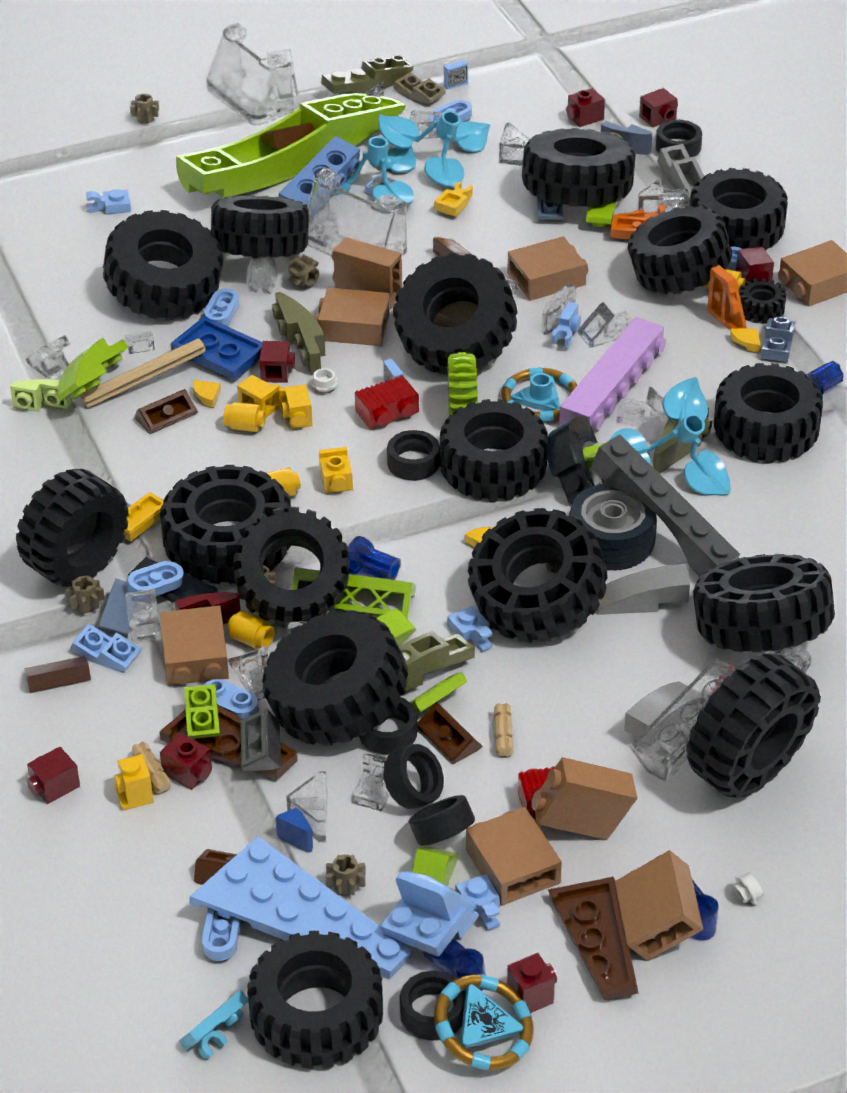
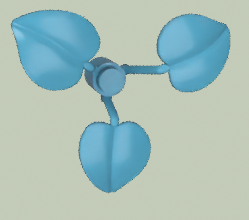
[378,110,490,188]
[332,136,416,206]
[609,377,730,495]

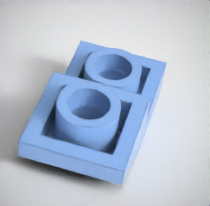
[70,623,142,671]

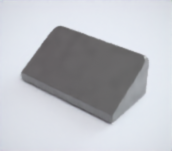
[240,709,281,771]

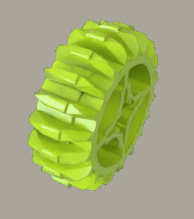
[447,352,478,416]

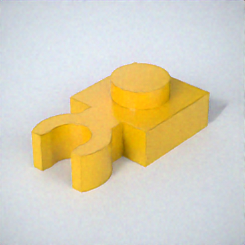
[434,181,473,217]

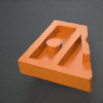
[610,205,666,240]
[707,265,747,330]

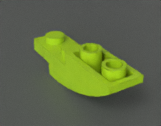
[57,338,129,401]

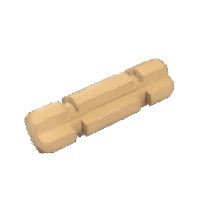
[494,703,513,757]
[132,742,171,794]

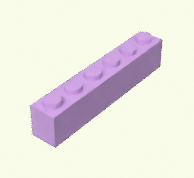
[559,317,666,432]

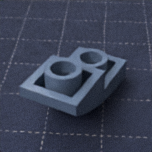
[601,121,652,155]
[537,196,563,220]
[761,317,796,362]
[98,578,140,638]

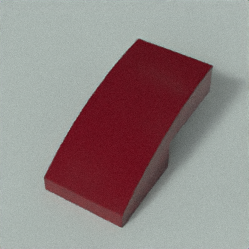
[174,592,241,624]

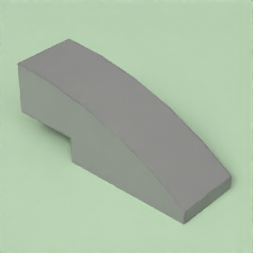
[657,144,704,203]
[597,564,690,615]
[624,681,705,745]

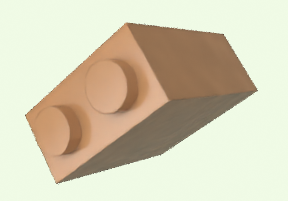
[507,236,589,301]
[332,237,402,309]
[778,240,847,306]
[315,288,390,346]
[160,606,229,685]
[532,757,638,840]
[466,807,562,906]
[615,850,703,961]

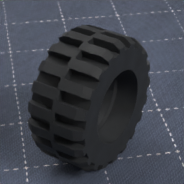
[690,168,788,250]
[211,195,309,258]
[628,206,732,294]
[714,363,823,463]
[440,399,548,501]
[16,469,129,587]
[233,507,350,628]
[247,930,383,1069]

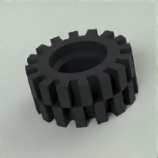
[739,278,787,324]

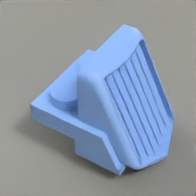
[380,871,479,957]

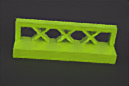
[292,567,416,619]

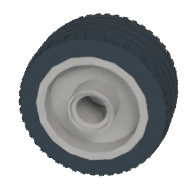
[569,483,657,571]

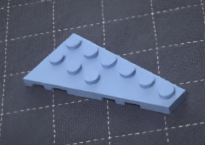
[189,836,412,979]

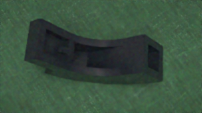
[546,417,598,503]

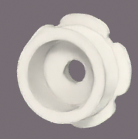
[311,368,338,393]
[733,872,764,905]

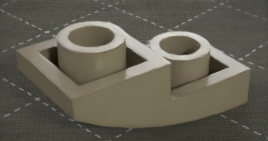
[393,72,446,104]

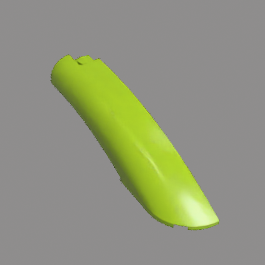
[176,94,406,198]

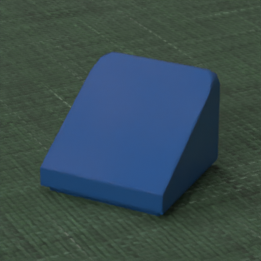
[276,807,313,853]

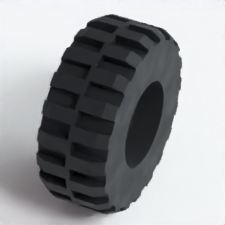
[522,128,636,207]
[103,210,223,320]
[393,253,518,375]
[160,464,291,584]
[467,508,608,642]
[693,554,835,652]
[262,610,408,746]
[686,653,821,798]

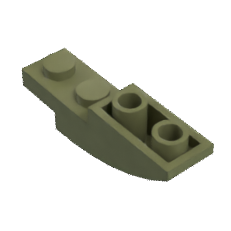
[321,55,414,96]
[272,292,325,376]
[399,631,475,692]

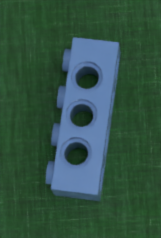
[279,136,360,217]

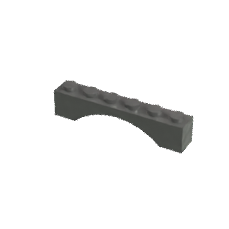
[591,434,740,577]

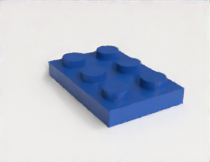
[170,316,262,380]

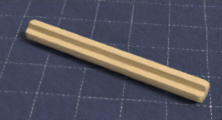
[81,339,206,408]

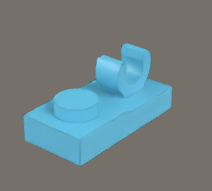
[179,990,248,1059]

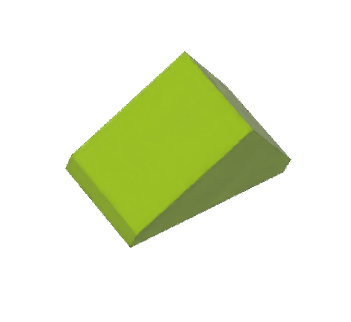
[412,846,459,886]

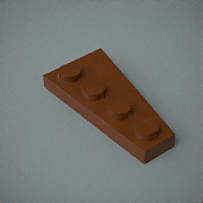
[159,704,298,779]
[548,876,638,1000]

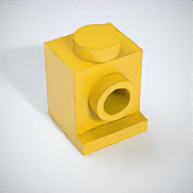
[237,375,280,418]
[279,384,312,429]
[319,447,353,494]
[114,754,154,811]

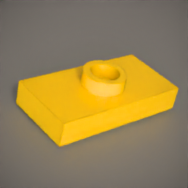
[123,492,163,542]

